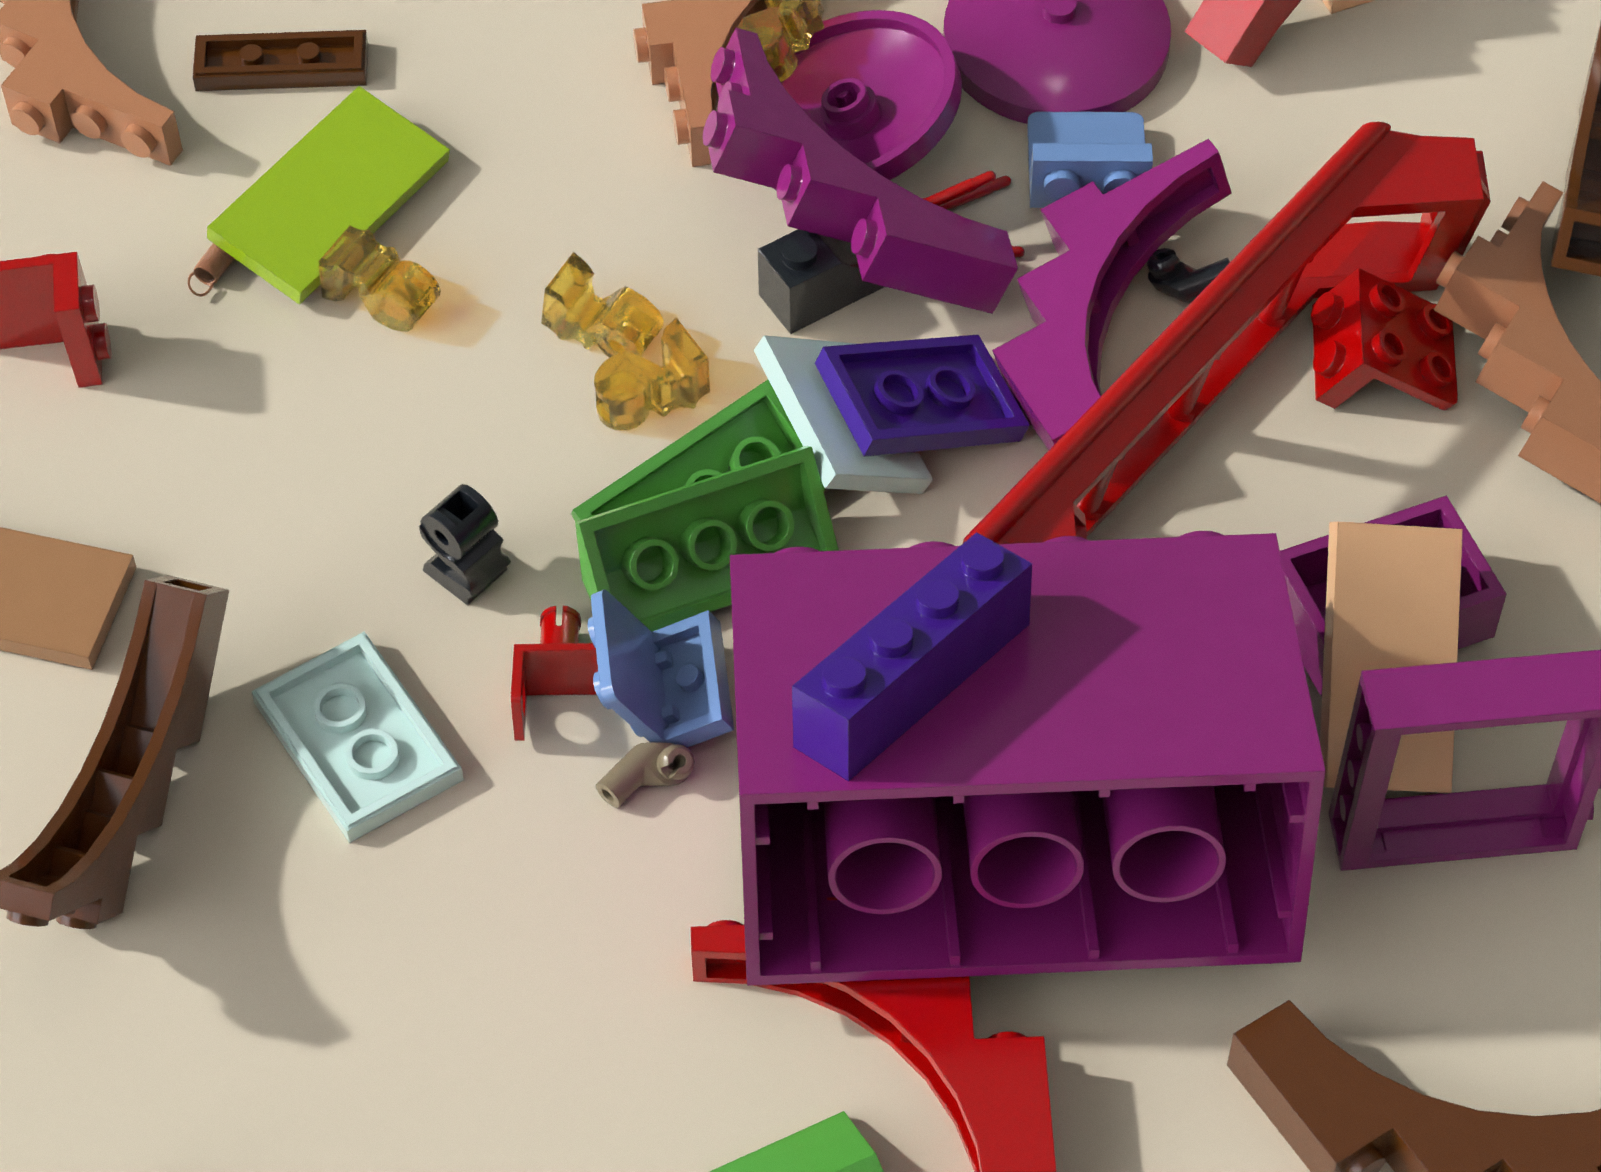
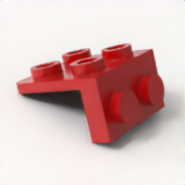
[0,252,112,388]
[1311,267,1458,411]

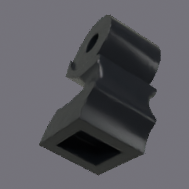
[419,484,511,605]

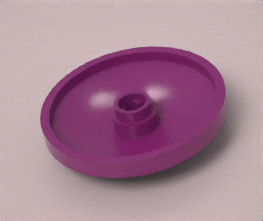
[943,0,1171,124]
[766,10,962,191]

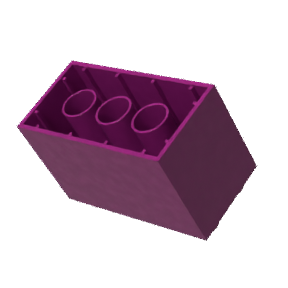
[730,531,1325,986]

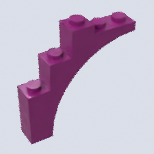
[703,27,1018,314]
[992,138,1232,451]

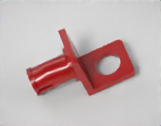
[511,605,598,741]

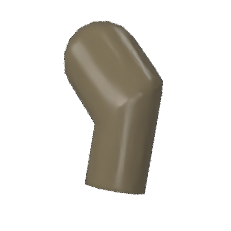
[596,742,695,808]

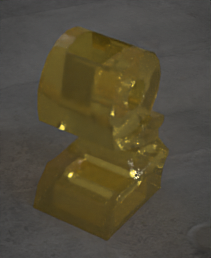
[737,0,825,82]
[318,225,441,332]
[541,252,664,366]
[594,317,710,430]

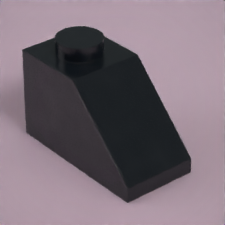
[758,229,884,334]

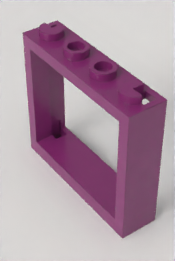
[1328,650,1601,871]

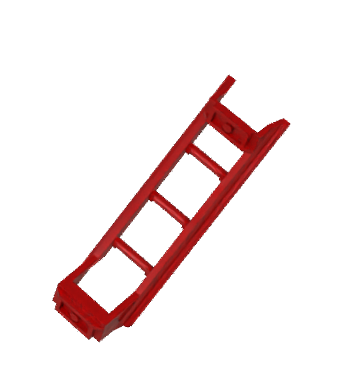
[963,121,1491,544]

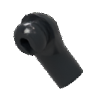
[1147,248,1230,303]

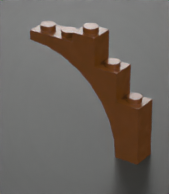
[1551,20,1601,277]
[0,575,229,929]
[1227,1000,1601,1172]

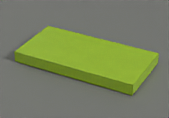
[207,86,450,305]

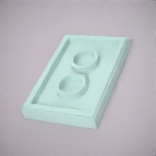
[754,335,933,494]
[251,631,464,843]

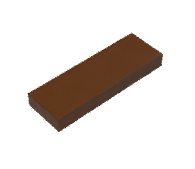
[192,30,368,91]

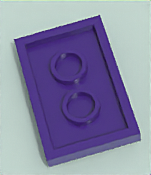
[815,335,1030,457]

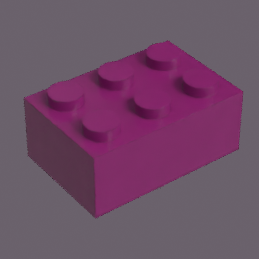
[1280,495,1507,696]

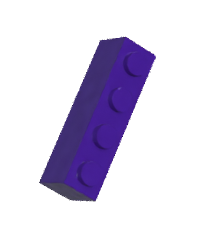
[792,532,1032,781]

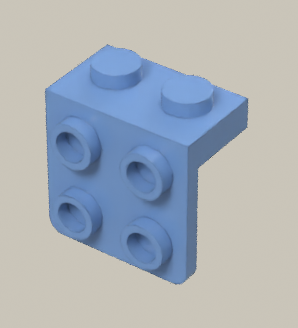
[1027,112,1153,208]
[588,589,734,748]

